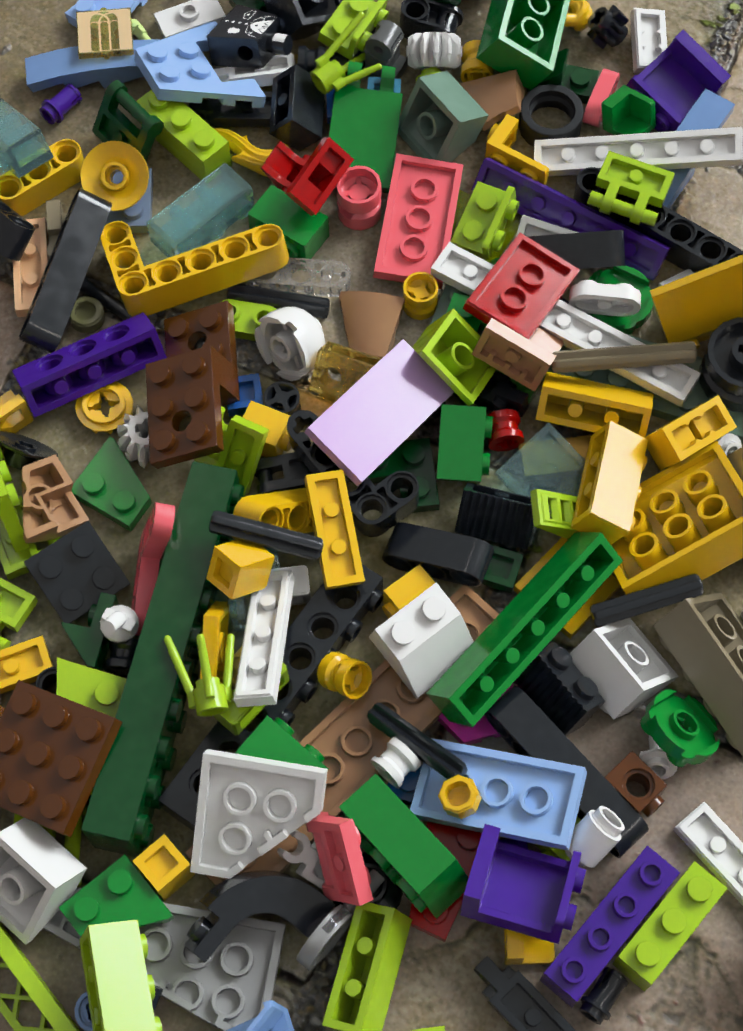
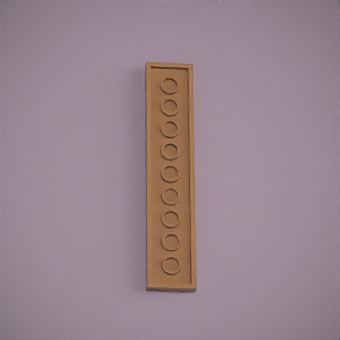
[185,585,499,886]

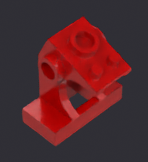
[260,137,354,216]

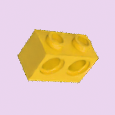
[644,395,737,471]

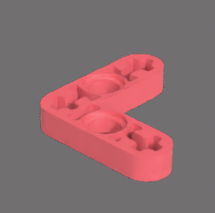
[131,502,175,636]

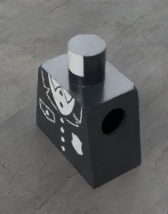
[207,5,293,69]

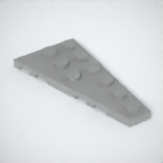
[43,888,286,1031]

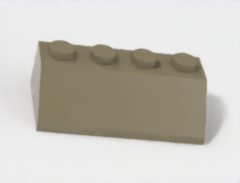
[653,592,743,756]

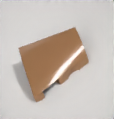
[459,70,525,131]
[339,291,405,368]
[21,454,89,543]

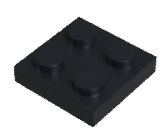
[24,521,130,623]

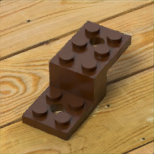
[145,300,240,469]

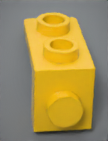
[485,114,549,186]

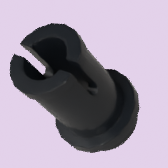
[579,967,628,1025]

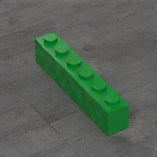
[426,532,623,727]

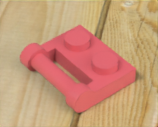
[306,812,373,906]

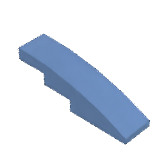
[25,39,160,92]
[663,88,735,208]

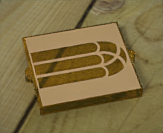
[76,7,134,59]

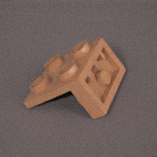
[472,318,564,392]

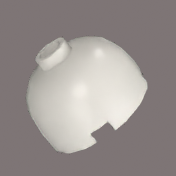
[254,307,326,381]

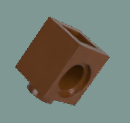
[605,751,667,818]

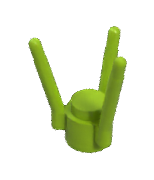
[310,12,382,95]
[164,633,235,717]

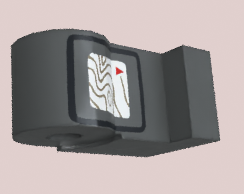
[365,20,408,79]

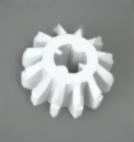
[406,32,462,70]
[117,405,150,468]

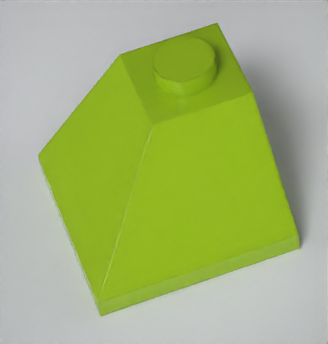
[412,308,496,406]

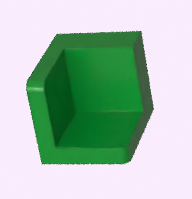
[601,85,656,135]

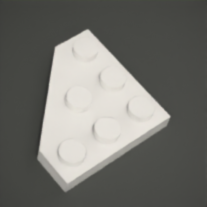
[190,749,328,879]

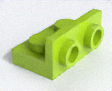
[317,0,389,60]
[450,181,520,261]

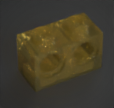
[309,341,382,402]

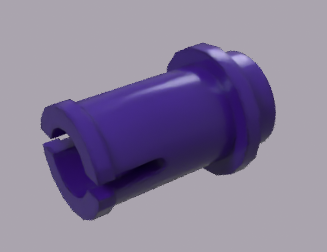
[39,84,82,125]

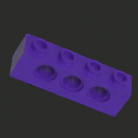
[12,312,167,418]
[540,845,680,1008]

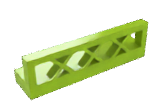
[0,922,81,1031]

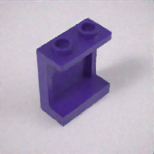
[626,29,731,132]
[460,824,586,944]

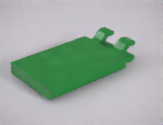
[329,61,403,193]

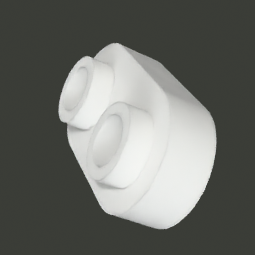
[569,280,641,317]

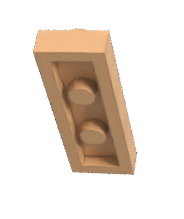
[12,217,49,317]

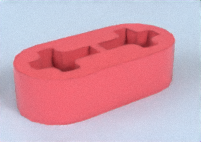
[582,68,620,128]

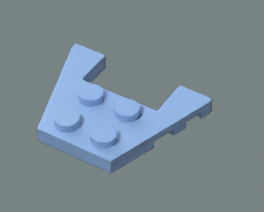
[134,21,266,108]

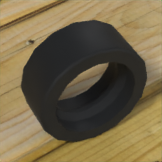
[518,84,584,147]

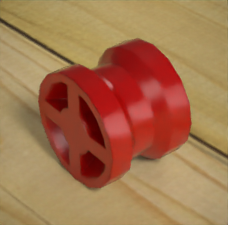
[487,409,525,452]

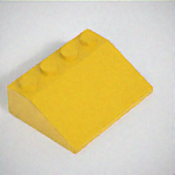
[650,255,743,349]
[611,440,743,594]

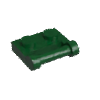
[92,80,164,162]

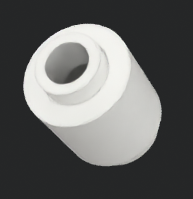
[565,806,625,868]

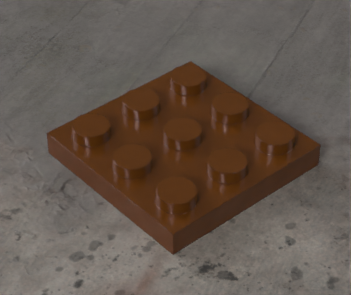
[0,680,123,837]

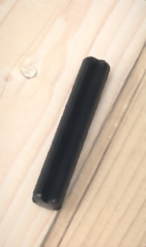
[227,284,330,319]
[208,510,323,560]
[590,574,704,627]
[367,703,468,780]

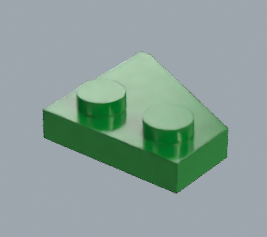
[72,436,152,532]
[58,854,175,937]

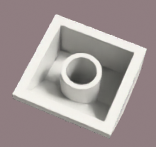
[369,582,474,699]
[569,618,678,720]
[0,818,87,945]

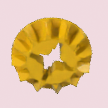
[75,381,134,434]

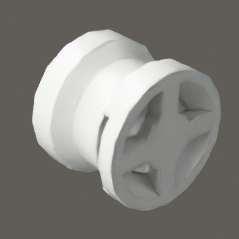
[370,737,421,789]

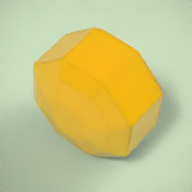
[438,775,482,819]

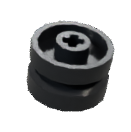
[699,317,743,412]

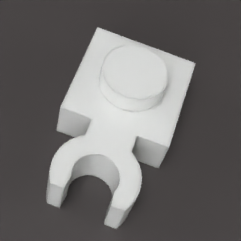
[277,830,325,889]

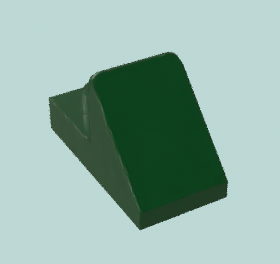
[527,48,599,104]
[61,592,120,671]

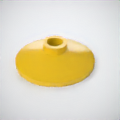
[80,141,149,211]

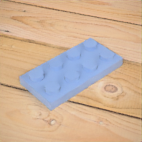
[410,738,587,851]

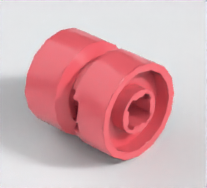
[336,166,382,231]

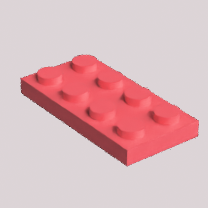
[373,153,464,289]

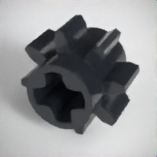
[587,5,629,49]

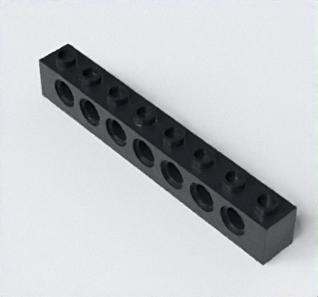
[158,564,383,831]

